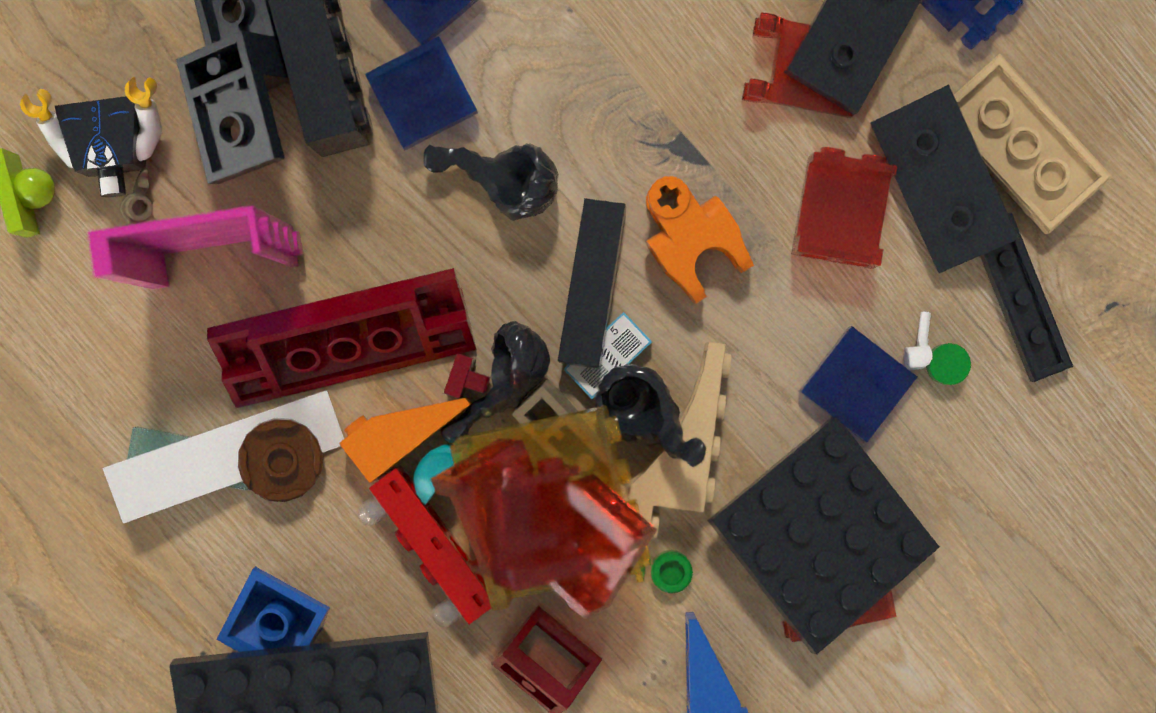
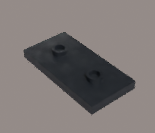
[783,0,921,115]
[870,85,1019,273]

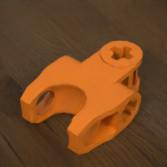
[646,176,754,304]

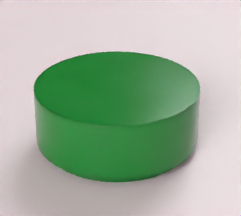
[926,343,971,385]
[650,550,693,593]

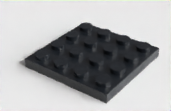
[707,416,940,655]

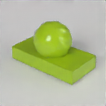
[0,148,55,238]

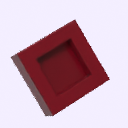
[444,353,491,399]

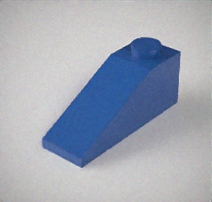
[685,612,748,713]

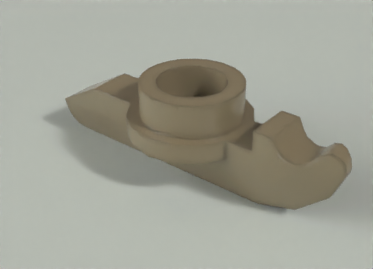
[121,168,153,225]

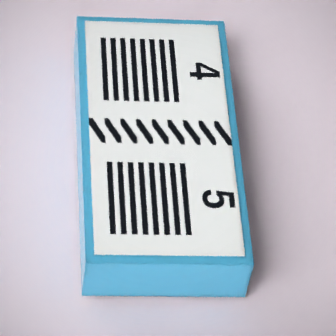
[564,312,652,399]

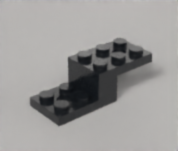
[176,0,289,184]

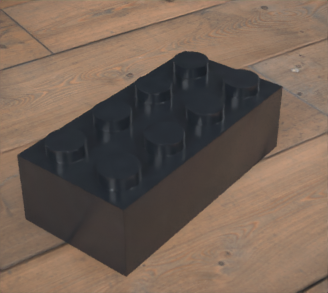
[269,0,373,157]

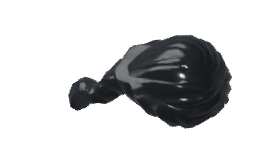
[423,143,559,221]
[441,321,550,443]
[595,364,706,467]

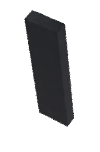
[558,198,626,369]
[980,212,1073,382]

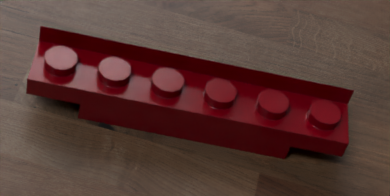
[207,268,476,408]

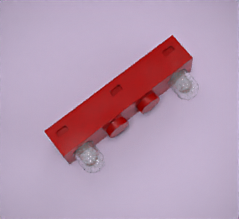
[358,465,499,627]

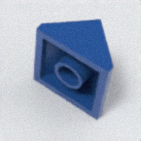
[216,566,330,652]

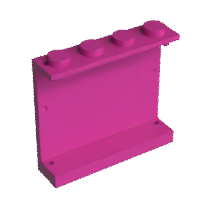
[87,206,303,289]

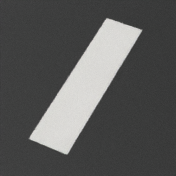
[103,390,344,524]

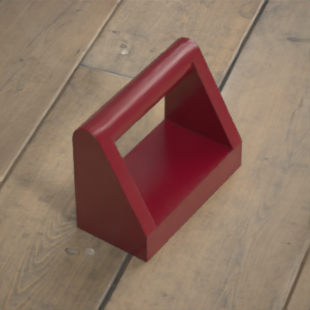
[491,606,602,713]

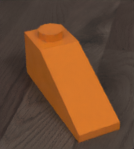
[339,397,473,483]

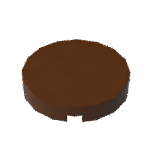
[238,418,323,502]

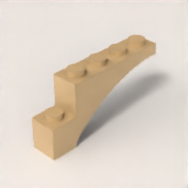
[597,342,731,548]

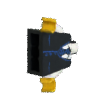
[20,76,162,197]

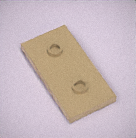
[954,54,1112,234]

